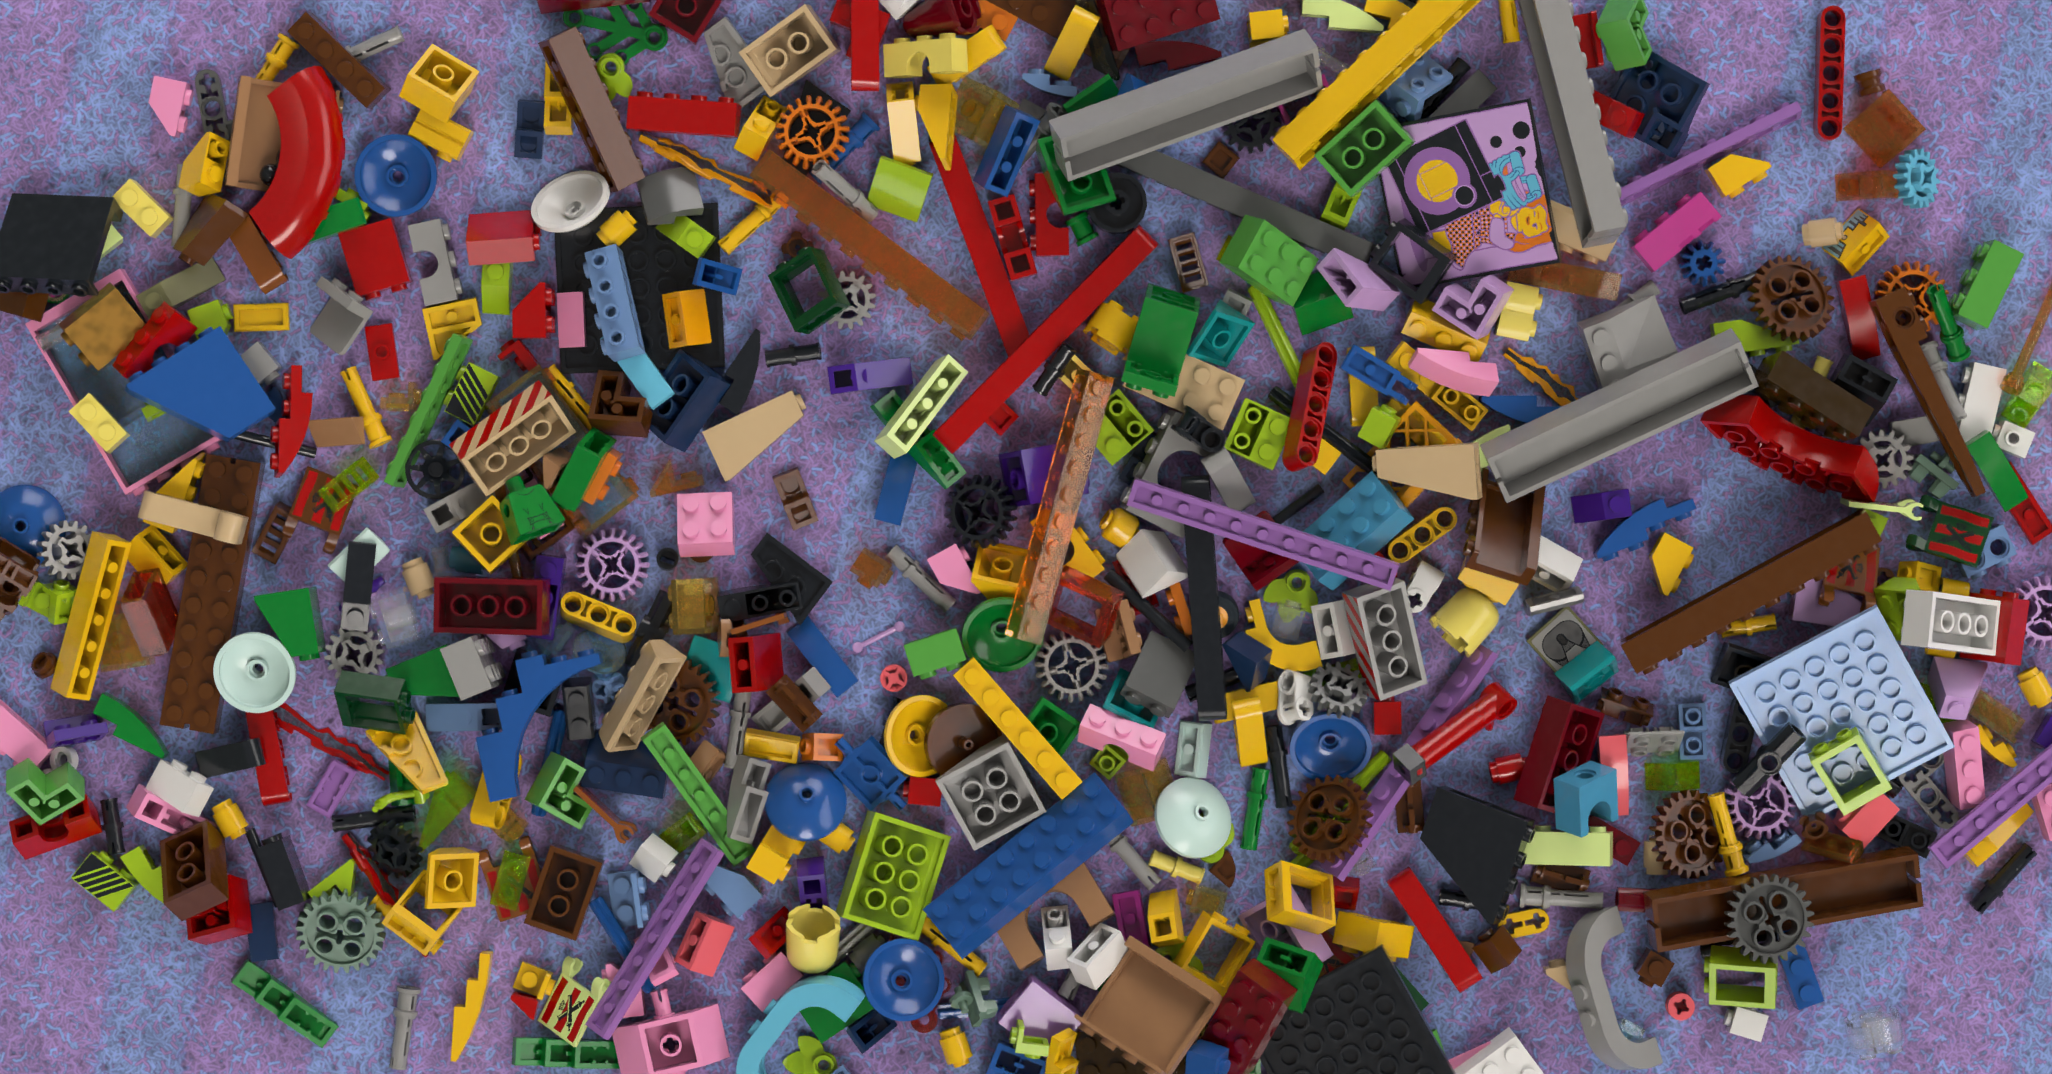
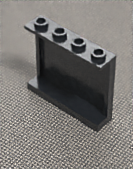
[0,193,123,297]

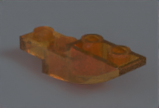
[1507,262,1623,301]

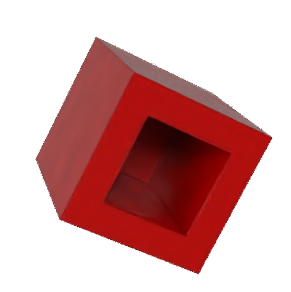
[1372,696,1402,735]
[903,776,942,807]

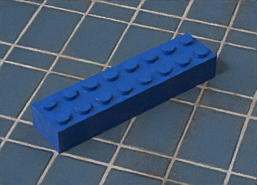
[923,772,1134,959]

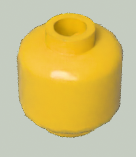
[1099,507,1140,548]

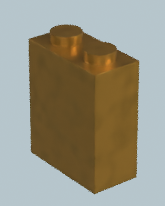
[58,282,145,371]

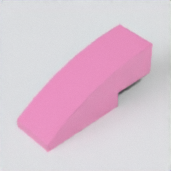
[1408,348,1499,397]

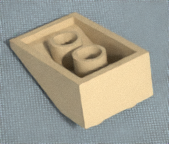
[739,4,841,97]

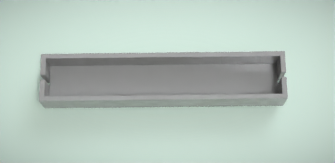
[1518,0,1628,248]
[1049,29,1323,182]
[1480,328,1759,503]

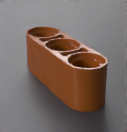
[230,212,289,294]

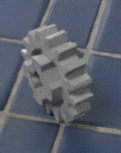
[817,271,876,330]
[1860,428,1914,489]
[37,520,91,580]
[324,629,385,679]

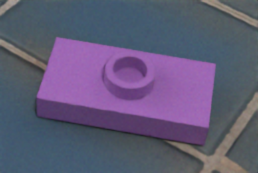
[306,757,358,819]

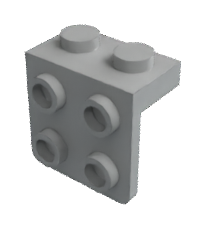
[310,276,373,355]

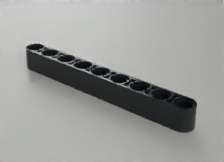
[1181,475,1227,721]

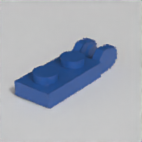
[1339,344,1418,406]

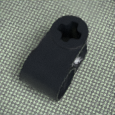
[1170,405,1225,452]

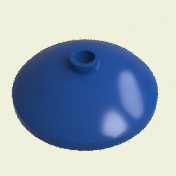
[354,134,437,217]
[0,485,66,564]
[1289,711,1372,782]
[765,763,847,841]
[862,939,945,1022]

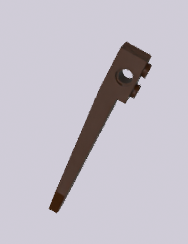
[1868,287,1986,497]

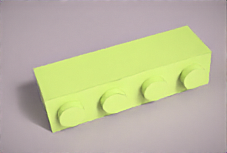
[874,354,968,459]
[1524,825,1613,866]

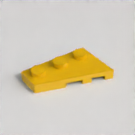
[365,711,448,795]

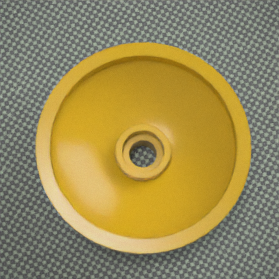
[884,695,947,777]

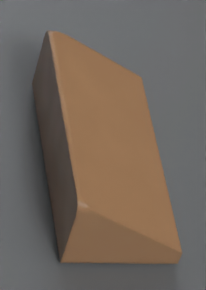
[308,417,365,447]
[543,447,572,489]
[690,740,726,785]

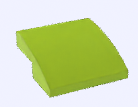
[867,156,933,222]

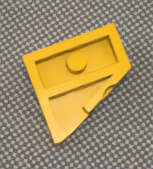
[422,297,482,360]

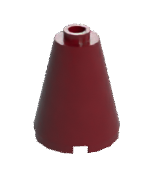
[903,0,981,39]

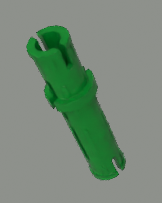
[1240,767,1270,851]

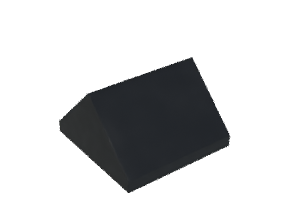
[1710,642,1773,689]

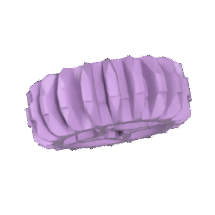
[575,528,650,602]
[2014,576,2052,650]
[1724,773,1797,840]

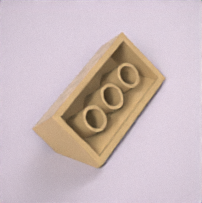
[1550,200,1618,265]
[598,639,687,752]

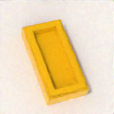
[233,303,290,332]
[743,728,801,764]

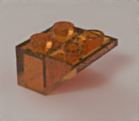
[1842,89,1926,169]

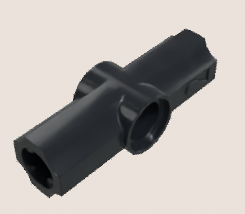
[624,589,682,668]
[1732,722,1806,798]

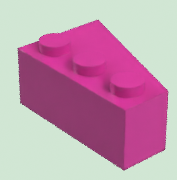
[1631,192,1722,273]

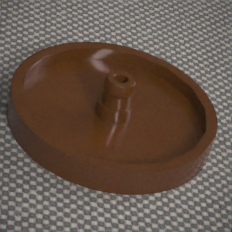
[924,703,1002,776]

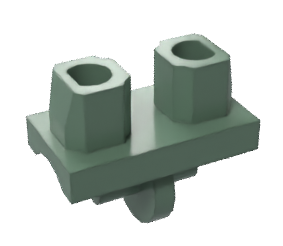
[1907,451,1959,499]
[949,970,998,1027]

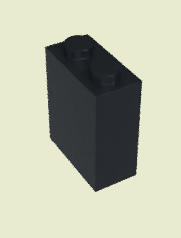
[256,833,311,911]

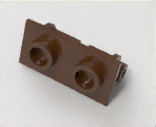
[765,674,823,733]
[1595,687,1654,727]
[1395,780,1425,834]
[1531,865,1591,891]

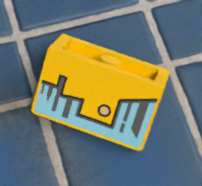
[1822,209,1890,277]

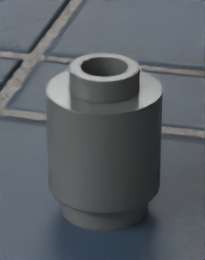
[849,933,887,972]

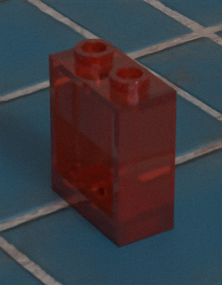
[1042,565,1124,648]

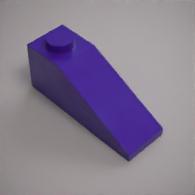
[796,856,830,909]

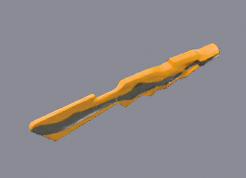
[639,131,772,208]
[1503,347,1578,406]

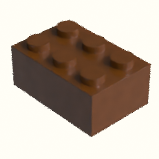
[160,820,229,921]
[524,843,605,941]

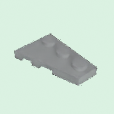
[704,17,765,109]

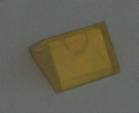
[1114,758,1174,827]

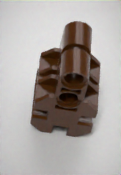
[0,536,40,621]

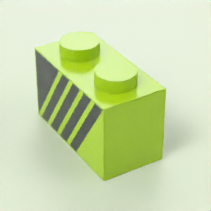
[443,362,501,426]
[71,850,139,912]

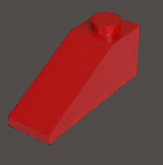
[1592,90,1645,139]

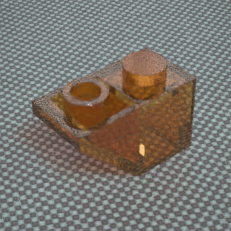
[1835,170,1899,202]

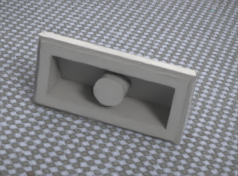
[1888,416,1939,446]

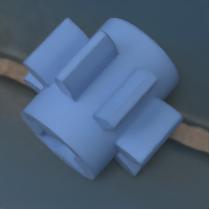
[592,668,625,704]

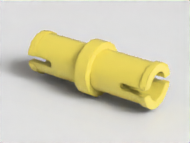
[1148,849,1205,885]

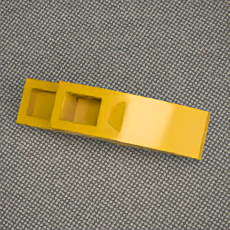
[1385,341,1489,431]

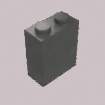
[1120,630,1195,718]

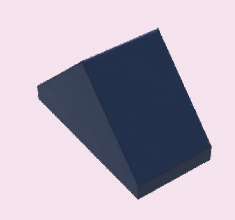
[1222,631,1273,692]
[846,1009,897,1054]

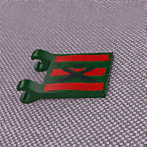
[1906,495,1994,568]

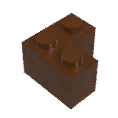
[588,370,653,438]

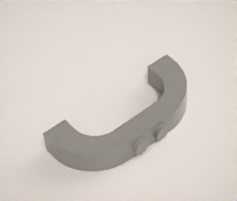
[1566,906,1663,1070]

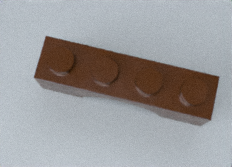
[287,12,391,109]

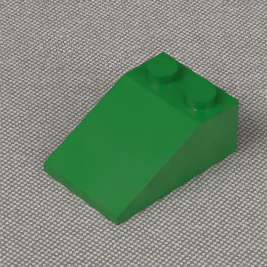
[1036,136,1116,216]

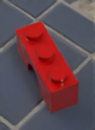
[1029,173,1069,257]
[988,194,1037,282]
[112,301,198,379]
[9,794,102,860]

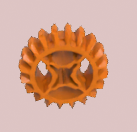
[775,95,850,170]
[1874,261,1949,332]

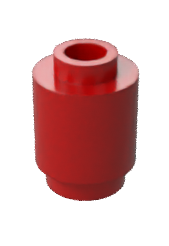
[1488,753,1526,785]

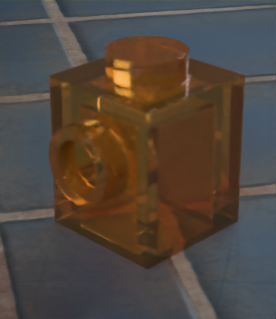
[850,547,894,589]

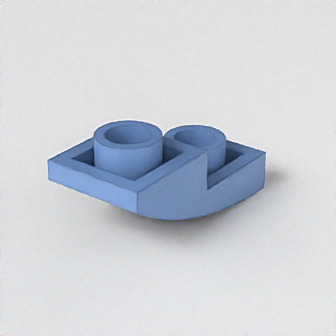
[1022,69,1077,99]
[1677,703,1708,762]
[1742,827,1802,863]

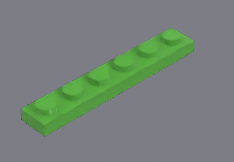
[384,333,473,488]
[641,722,756,866]

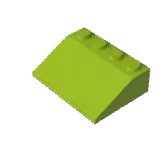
[836,810,951,941]

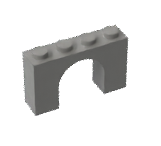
[1120,409,1227,538]

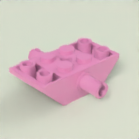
[612,988,730,1074]

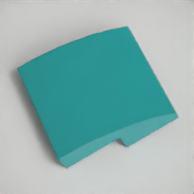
[685,634,733,703]

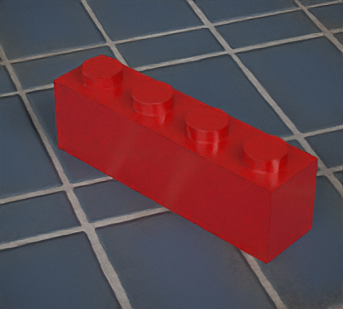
[626,91,742,138]

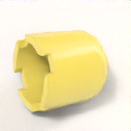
[1429,587,1499,657]
[786,904,841,974]

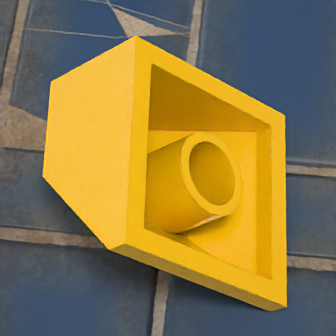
[971,543,1033,601]
[424,847,479,909]

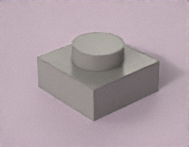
[1223,288,1253,316]

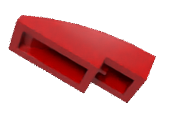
[1835,275,1881,360]

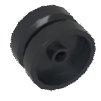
[1087,172,1147,234]

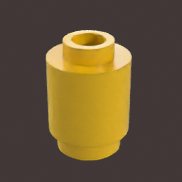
[596,210,637,247]
[2017,666,2052,708]
[211,798,249,840]
[819,822,856,854]
[939,1025,973,1068]

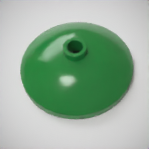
[962,597,1044,672]

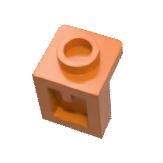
[799,733,844,762]

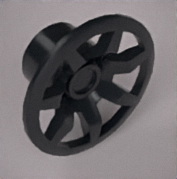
[405,440,465,499]

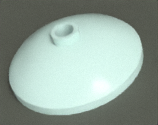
[213,632,296,713]
[1154,777,1231,859]

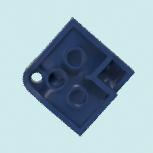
[1609,51,1710,159]

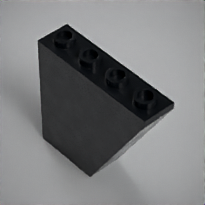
[1420,785,1536,925]

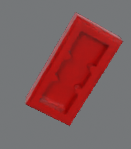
[365,323,401,381]

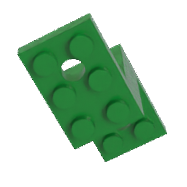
[1121,283,1201,399]

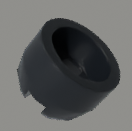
[656,548,678,571]

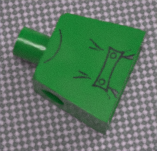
[500,476,565,546]

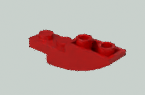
[270,365,313,478]

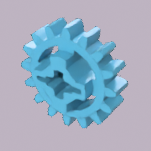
[1893,149,1940,209]

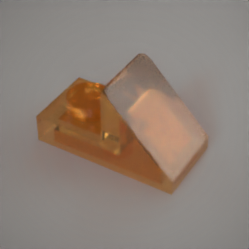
[650,459,706,498]

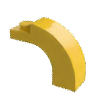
[1244,598,1323,671]

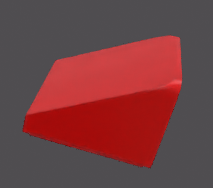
[1333,876,1360,910]
[510,991,540,1020]

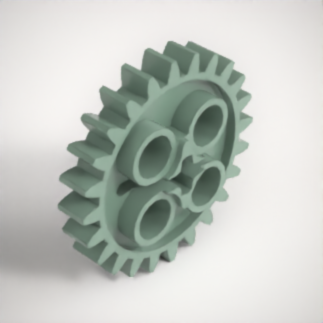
[296,889,386,973]

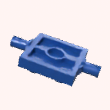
[833,735,909,811]

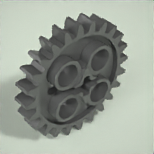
[1724,874,1814,964]

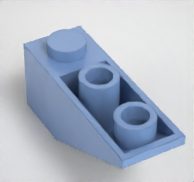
[425,702,502,731]
[684,852,764,918]

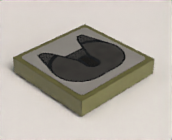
[1526,607,1603,673]

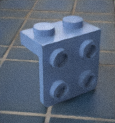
[1378,54,1453,121]

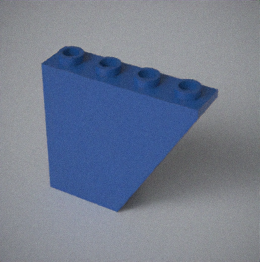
[125,326,276,442]

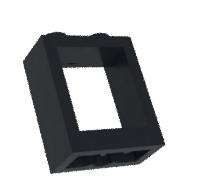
[1368,218,1458,304]

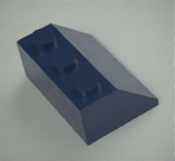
[649,349,731,452]
[581,731,668,799]

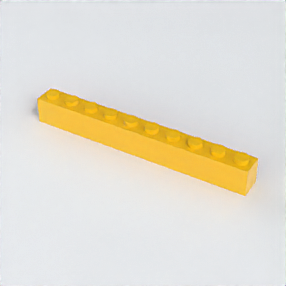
[1272,0,1481,170]

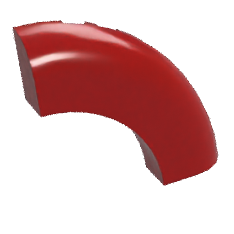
[249,66,346,259]
[1700,395,1879,503]

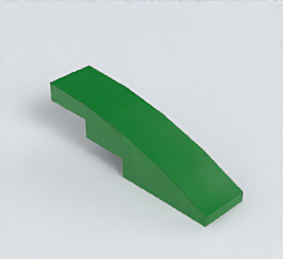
[870,389,967,489]
[231,958,339,1048]
[512,1037,620,1069]

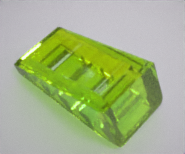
[318,456,380,514]

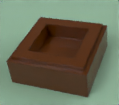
[1201,141,1240,179]

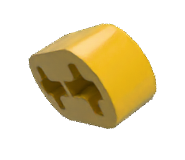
[1497,908,1549,938]

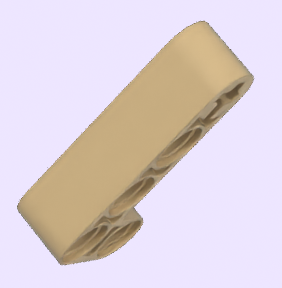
[138,490,249,545]

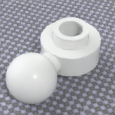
[42,746,79,775]

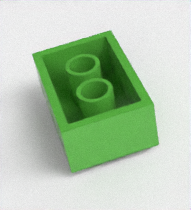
[1314,100,1416,197]
[1219,215,1319,307]
[1949,239,2024,330]

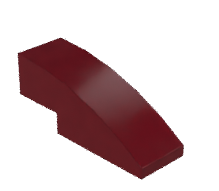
[1134,40,1222,72]

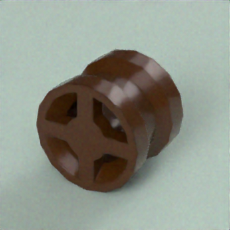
[1853,69,1886,97]

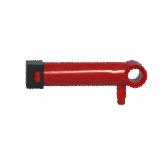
[1392,682,1517,786]

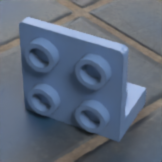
[607,869,651,928]

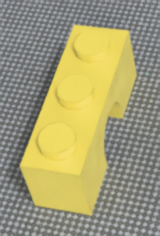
[883,33,968,79]

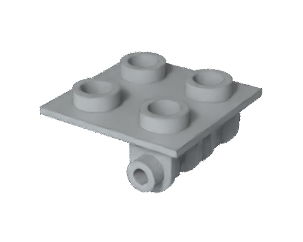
[1623,726,1685,757]

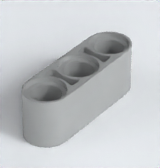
[1200,446,1256,511]

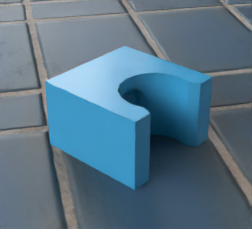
[1554,760,1619,838]

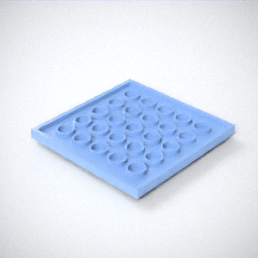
[1728,605,1955,816]

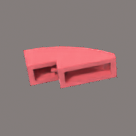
[1596,734,1629,816]

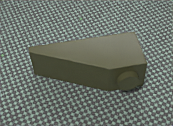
[136,256,226,319]

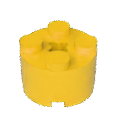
[1083,300,1139,360]

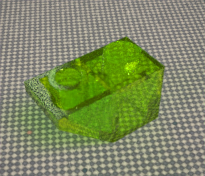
[2001,361,2052,428]

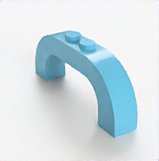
[736,975,866,1074]

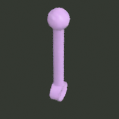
[852,621,905,653]

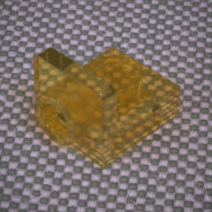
[380,382,422,412]
[491,807,529,843]
[1185,884,1228,915]

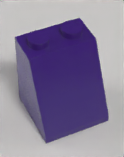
[998,440,1090,507]

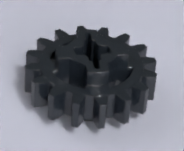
[1223,108,1281,154]
[367,820,423,878]

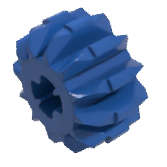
[1678,240,1726,287]

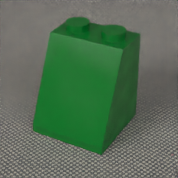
[254,587,326,661]

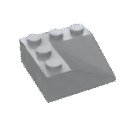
[1576,294,1678,389]
[935,734,1047,851]

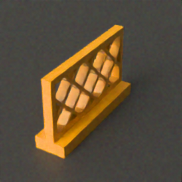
[1342,401,1463,508]

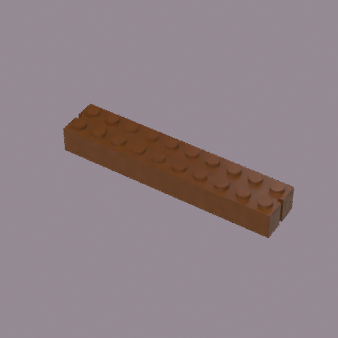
[159,454,266,734]
[1621,508,1882,675]
[1643,846,1924,953]

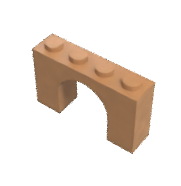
[997,863,1115,971]

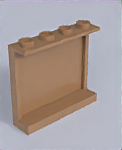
[224,75,344,192]
[1074,936,1223,1074]

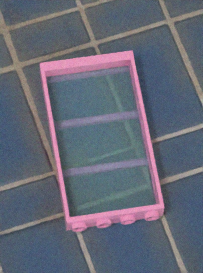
[25,268,223,497]

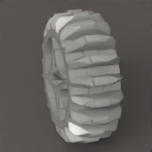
[1035,628,1109,703]

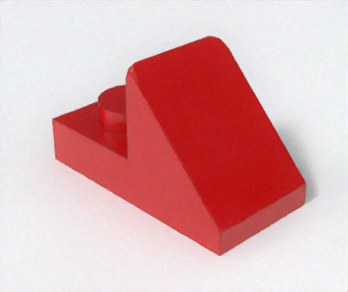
[748,906,789,959]

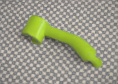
[372,786,430,812]

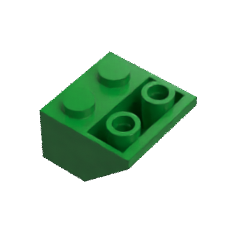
[1256,937,1324,1014]

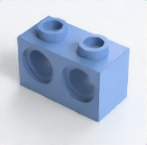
[1956,524,2017,580]

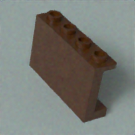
[1463,468,1546,586]

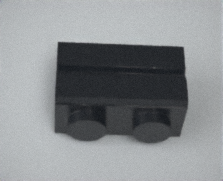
[562,677,597,740]

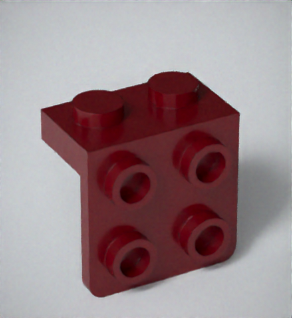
[1222,511,1300,591]

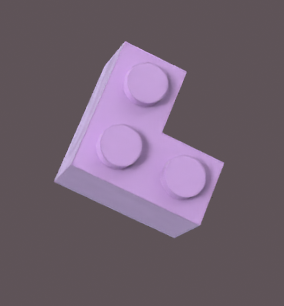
[1432,275,1514,340]

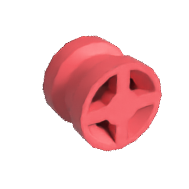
[880,664,908,692]
[1665,991,1695,1020]

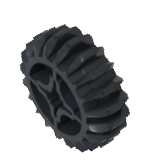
[944,475,1018,549]

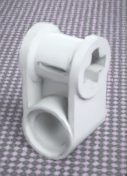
[1406,560,1445,613]
[1277,670,1314,725]

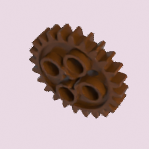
[1747,255,1835,343]
[647,659,721,746]
[1287,775,1373,863]
[1649,790,1723,879]

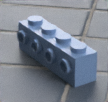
[583,244,646,362]

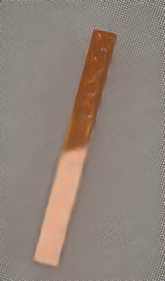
[749,149,990,341]
[1005,368,1114,645]

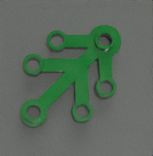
[563,3,668,65]

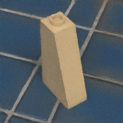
[702,391,806,482]
[1372,442,1483,500]

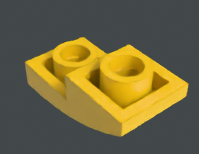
[1973,723,2017,768]

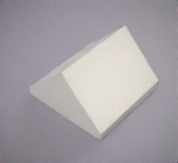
[1116,529,1188,598]

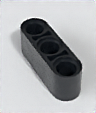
[1720,697,1754,773]
[194,737,266,778]

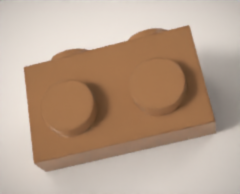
[1094,599,1142,663]

